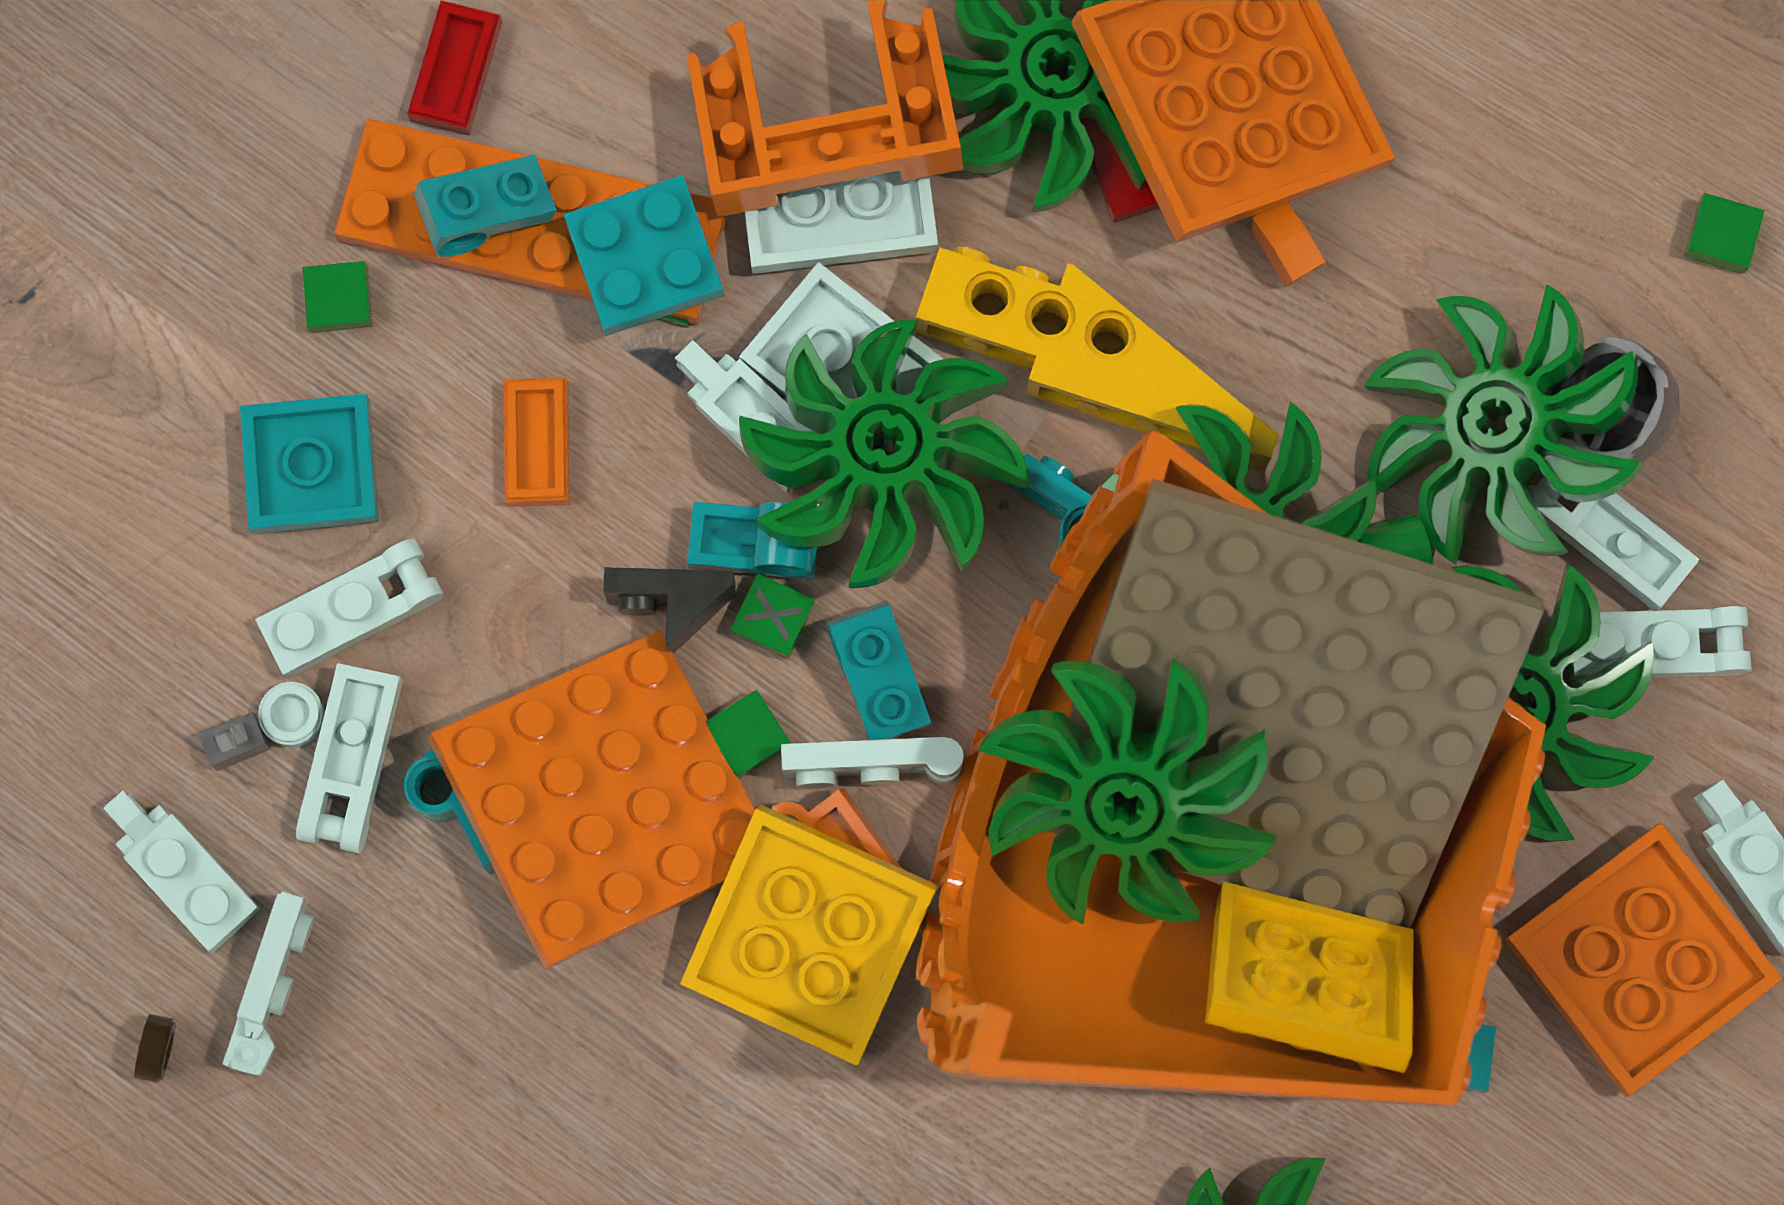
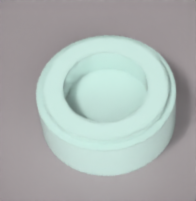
[258,682,325,748]

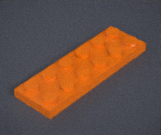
[334,118,727,325]

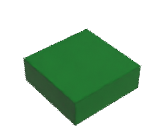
[1684,193,1765,274]
[302,261,373,333]
[705,689,791,779]

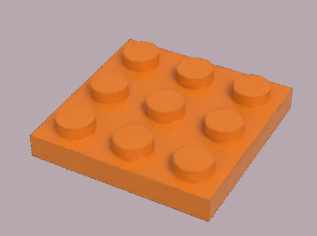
[1504,822,1783,1097]

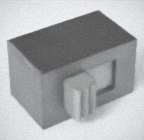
[199,712,271,771]

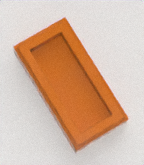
[503,377,570,507]

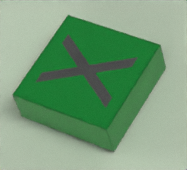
[730,573,816,660]

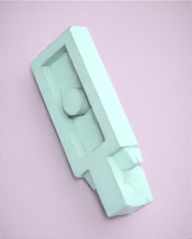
[675,340,817,494]
[1694,780,1784,956]
[104,790,261,953]
[223,892,314,1076]

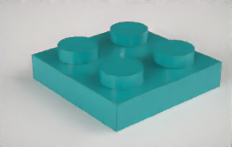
[563,175,725,336]
[240,393,379,534]

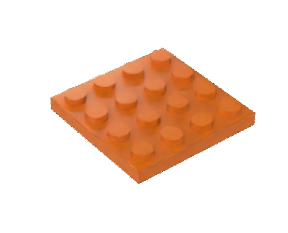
[1071,0,1396,243]
[428,630,755,971]

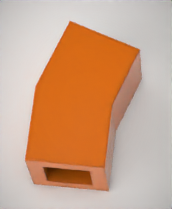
[1251,203,1326,287]

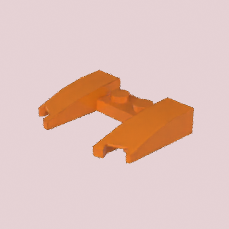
[687,0,963,217]

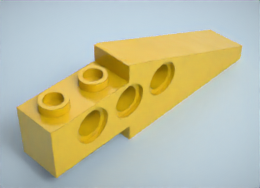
[915,247,1279,472]

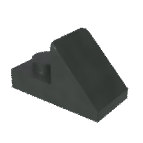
[603,567,736,654]

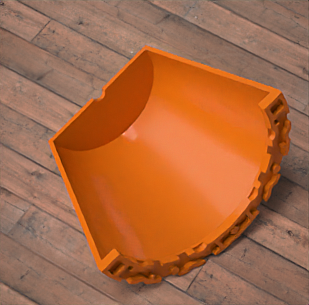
[916,430,1546,1107]

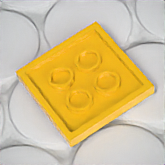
[680,804,939,1066]
[1205,881,1414,1073]

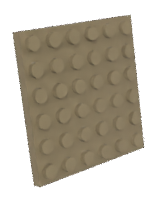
[1047,479,1544,928]

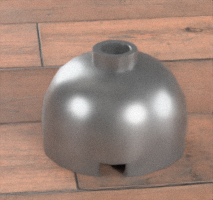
[1551,337,1680,462]

